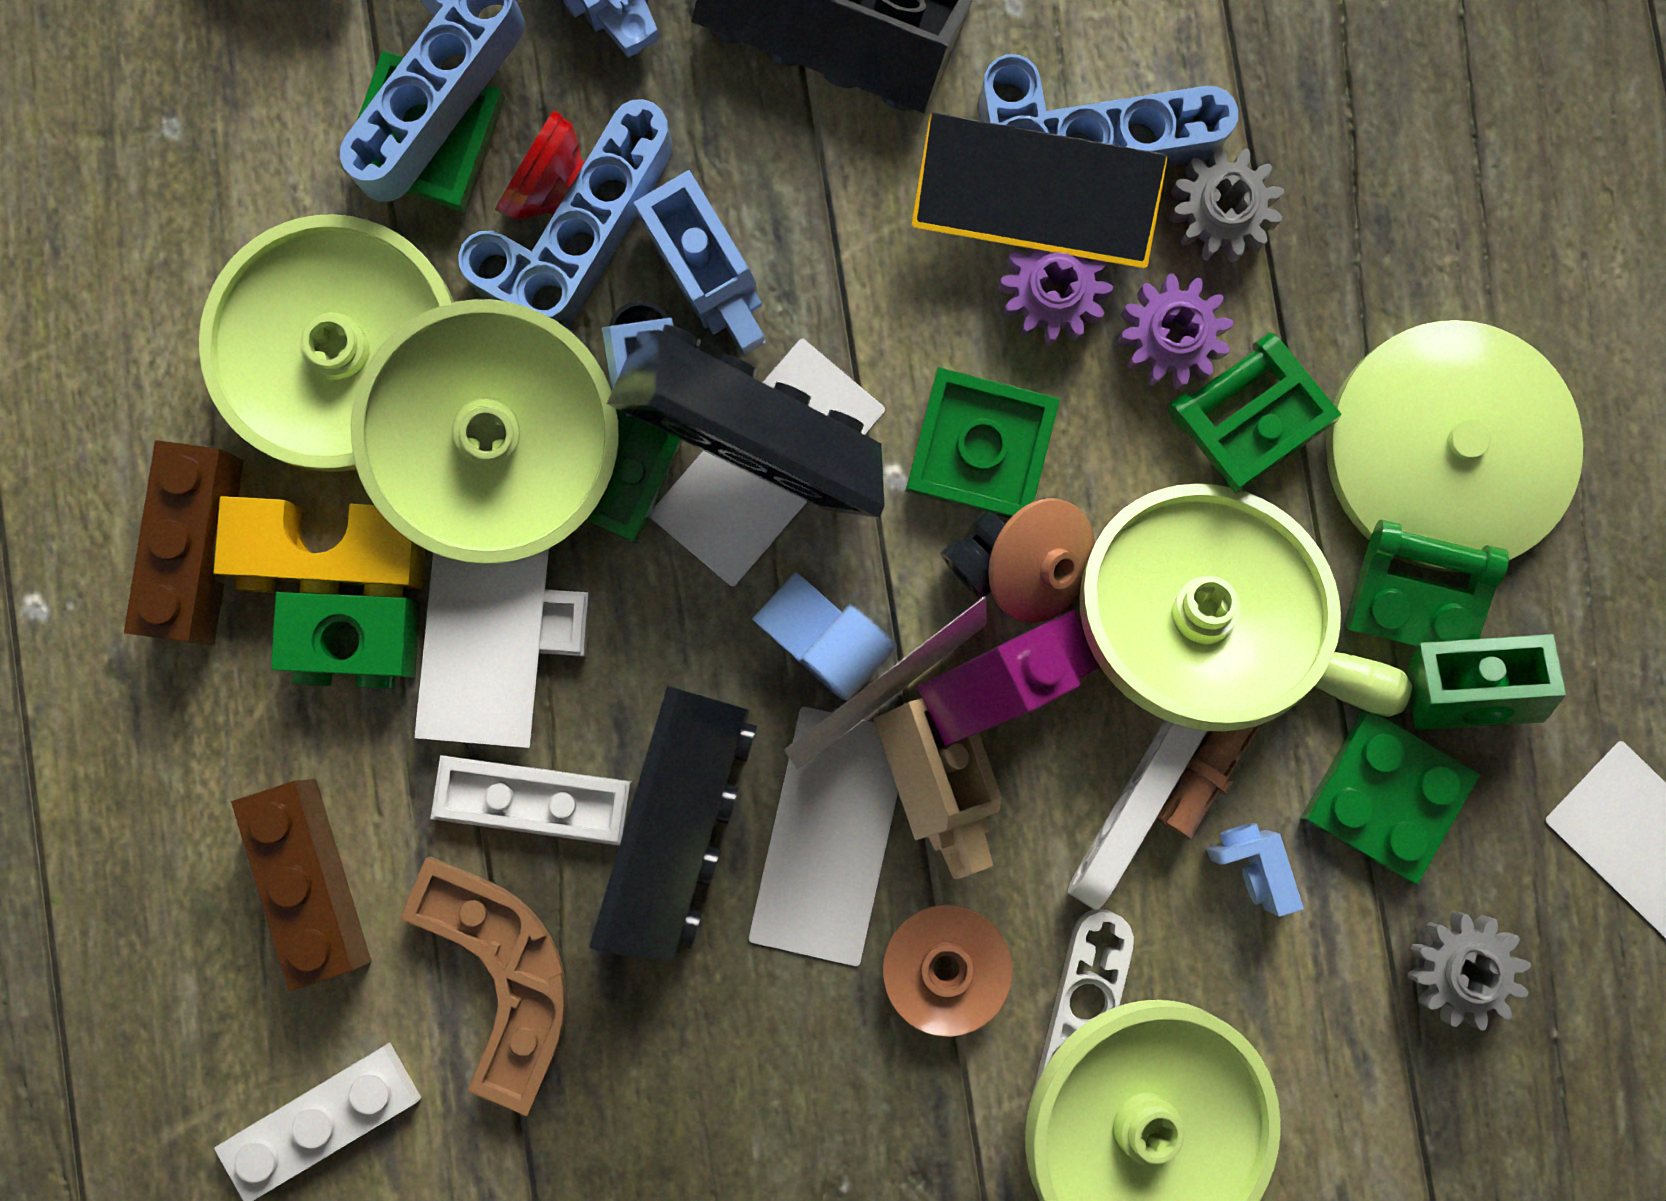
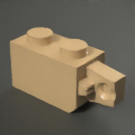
[873,698,1002,879]

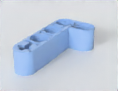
[340,0,524,202]
[978,54,1238,167]
[458,99,673,327]
[752,572,897,700]

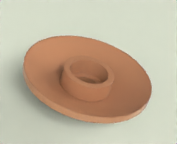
[988,498,1095,623]
[883,905,1013,1037]

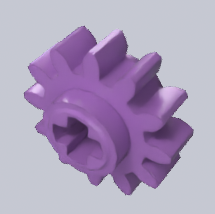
[998,248,1113,346]
[1117,274,1234,390]

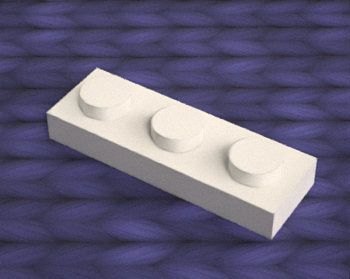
[214,1042,421,1201]

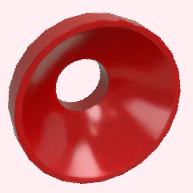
[495,110,585,220]

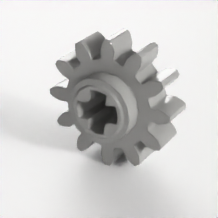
[1169,146,1284,263]
[1407,912,1531,1030]

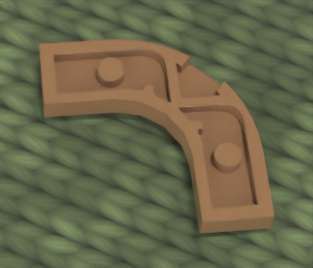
[400,857,567,1116]

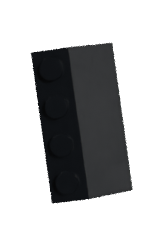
[691,0,973,113]
[607,324,885,518]
[589,686,757,963]

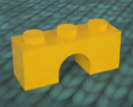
[214,496,425,598]

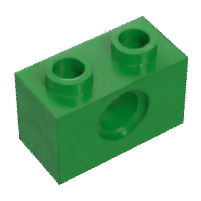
[271,592,420,689]
[1405,634,1566,731]

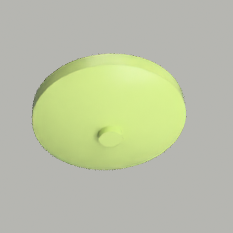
[199,214,454,472]
[350,299,618,563]
[1326,320,1583,572]
[1080,484,1341,731]
[1025,1000,1281,1201]

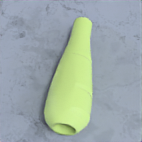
[1315,652,1412,717]

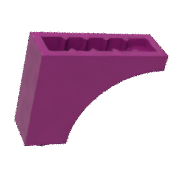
[917,610,1101,746]

